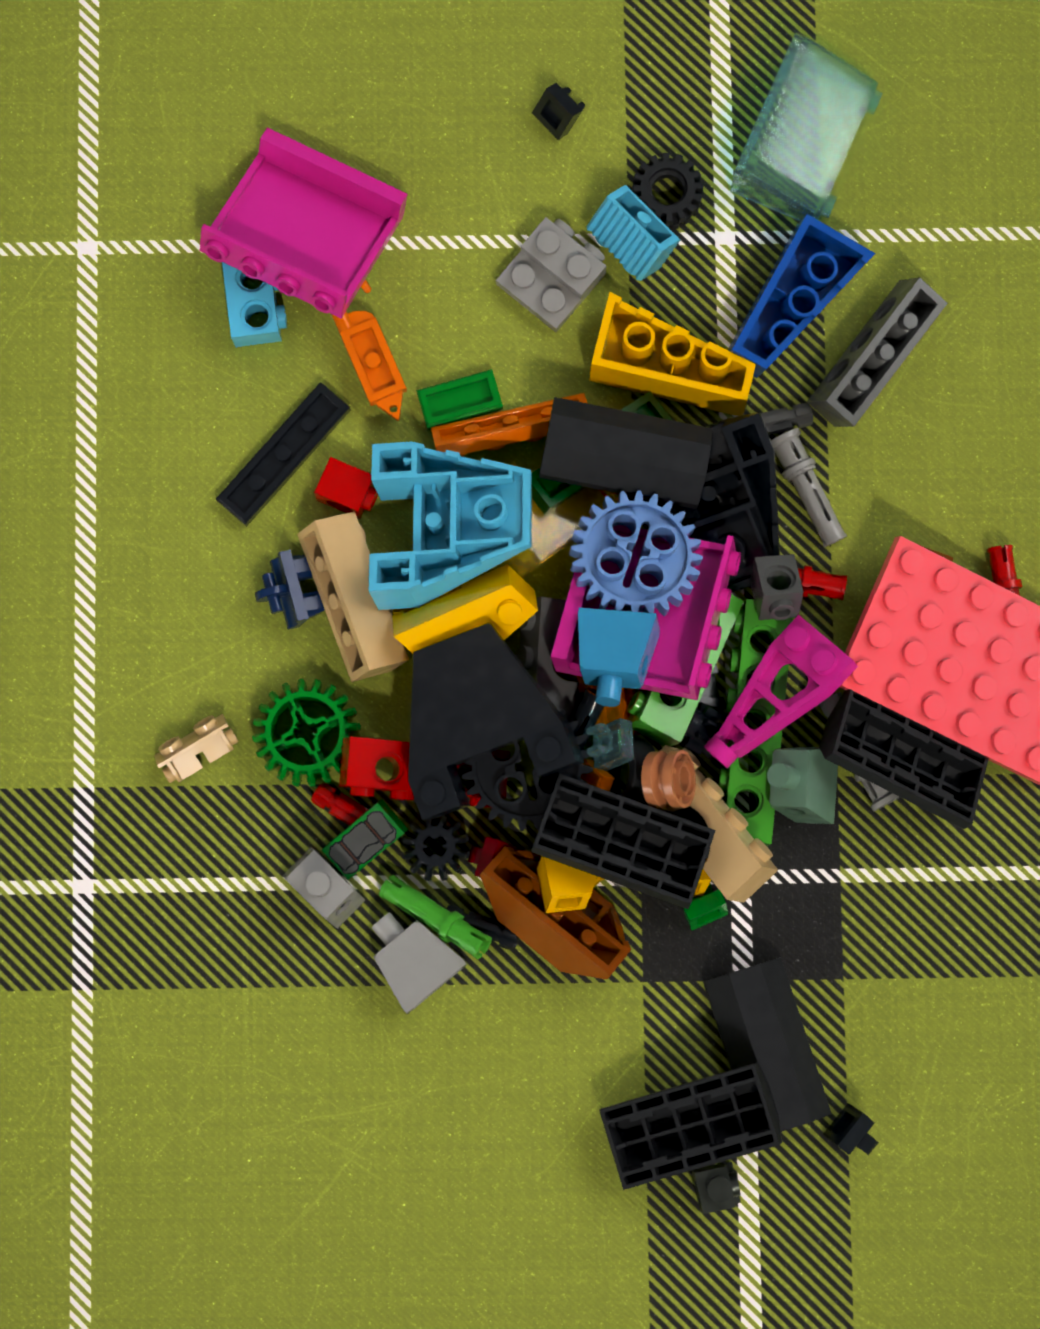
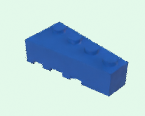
[728,214,875,378]

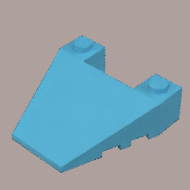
[369,441,532,610]

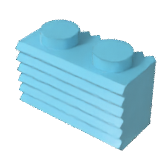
[586,185,681,281]

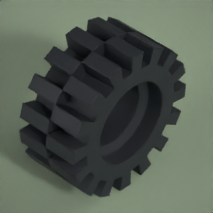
[632,153,703,230]

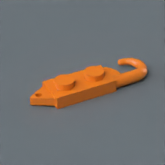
[331,280,407,421]

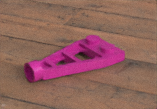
[703,615,858,769]

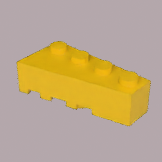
[589,292,756,416]

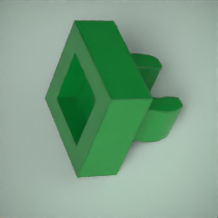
[683,883,728,931]

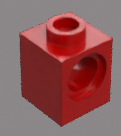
[314,457,378,519]

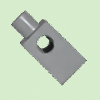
[283,846,365,929]
[371,912,468,1014]

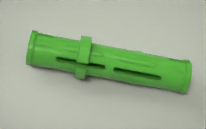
[379,875,492,959]

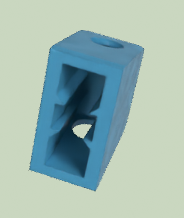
[578,607,660,707]

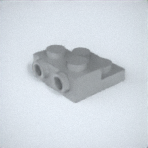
[496,217,607,332]

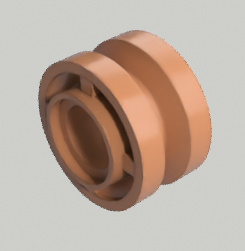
[641,750,696,809]

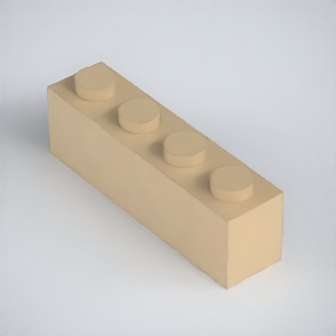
[297,511,409,682]

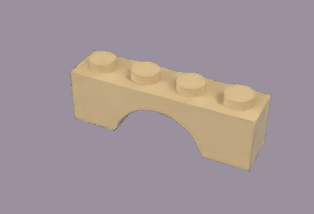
[660,745,778,903]

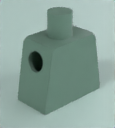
[767,747,838,824]

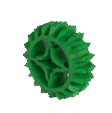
[252,679,361,787]

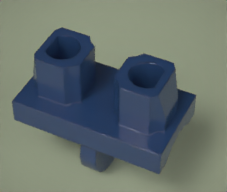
[255,550,325,630]

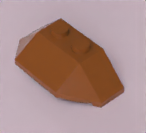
[480,846,631,979]

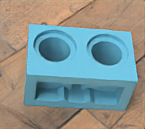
[222,262,287,347]

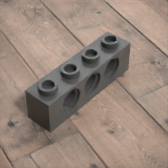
[807,277,948,427]

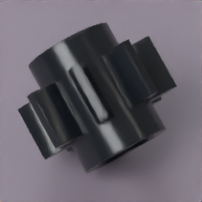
[679,702,724,755]

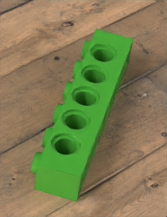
[718,599,793,847]

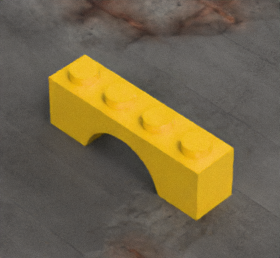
[537,856,711,913]

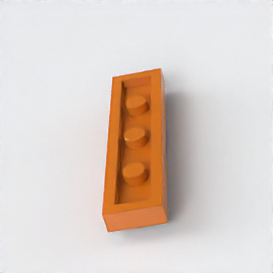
[431,393,588,457]

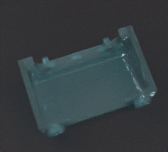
[730,33,883,221]

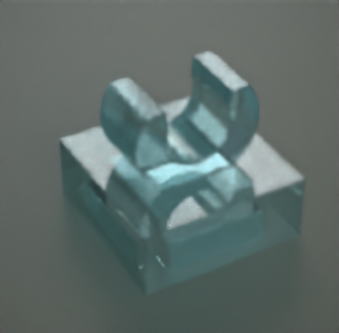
[586,718,634,771]

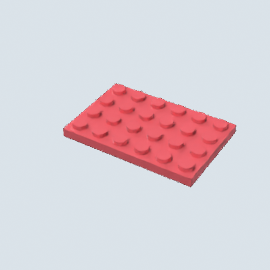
[839,536,1040,785]

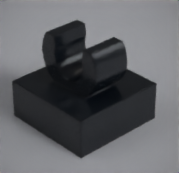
[532,83,585,140]
[823,1103,879,1155]

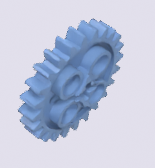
[569,490,703,616]

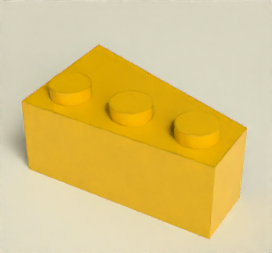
[392,564,538,654]

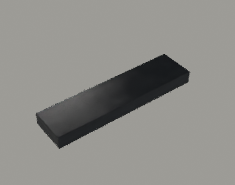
[216,382,351,527]

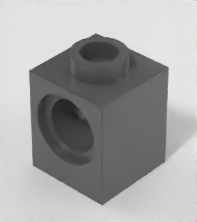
[750,554,804,620]

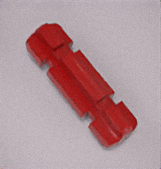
[311,783,369,825]

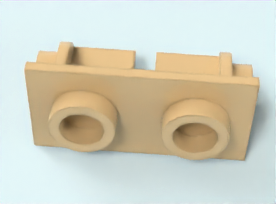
[154,714,239,783]

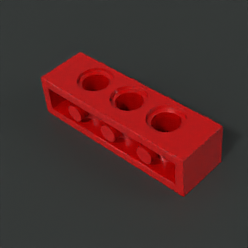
[339,736,510,808]

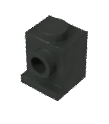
[692,1162,741,1214]

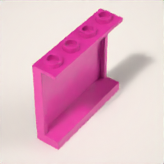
[199,127,408,319]
[551,517,741,701]

